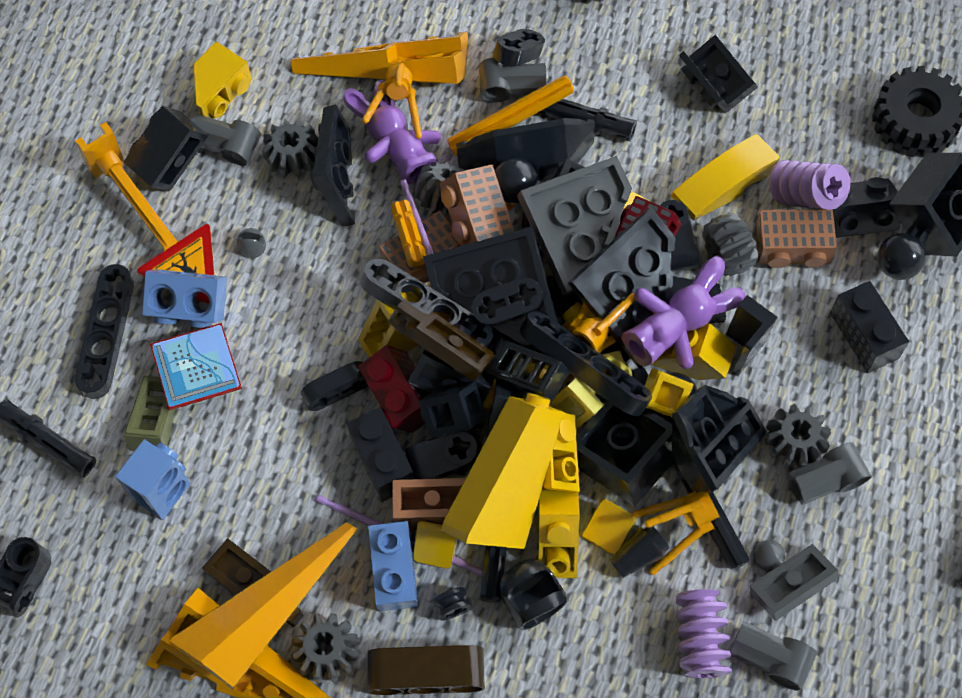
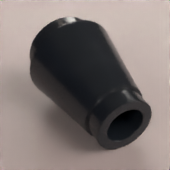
[609,526,670,578]

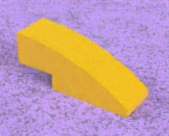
[670,134,780,221]

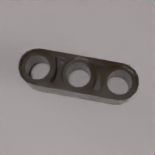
[367,645,485,695]

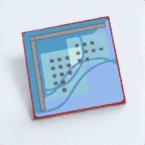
[150,323,242,411]

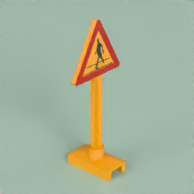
[75,121,215,305]

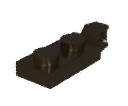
[388,300,495,382]
[202,538,304,628]

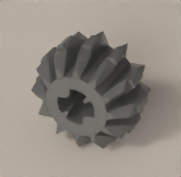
[262,118,319,179]
[415,161,466,217]
[702,213,758,276]
[764,403,831,468]
[291,613,360,683]

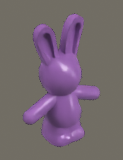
[343,80,442,185]
[621,256,746,369]

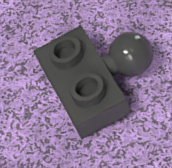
[750,540,839,621]

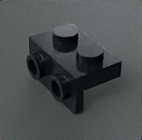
[679,34,758,113]
[833,177,901,238]

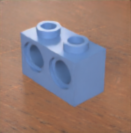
[142,269,227,328]
[115,439,191,520]
[368,521,419,612]

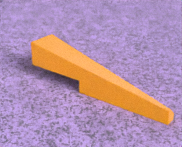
[291,31,468,84]
[169,522,357,690]
[146,588,331,698]

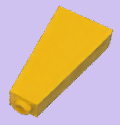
[441,393,564,549]

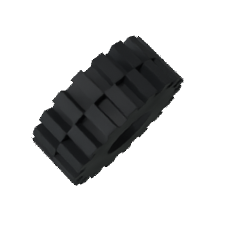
[872,66,962,158]

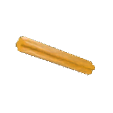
[447,75,574,156]

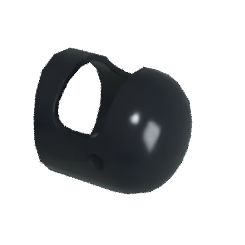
[498,559,569,630]

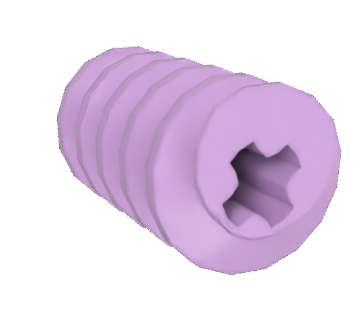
[769,160,851,210]
[676,589,732,678]

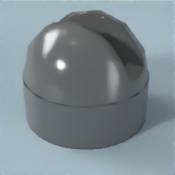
[237,228,266,259]

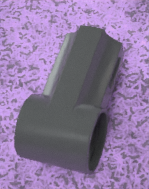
[479,57,547,103]
[191,114,261,166]
[787,442,872,505]
[730,621,817,691]

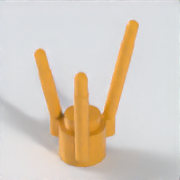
[362,63,422,139]
[568,293,635,353]
[632,491,720,575]

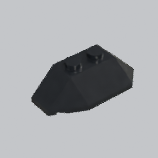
[456,118,595,183]
[672,385,767,492]

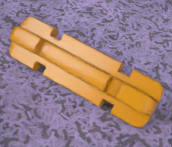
[391,199,426,268]

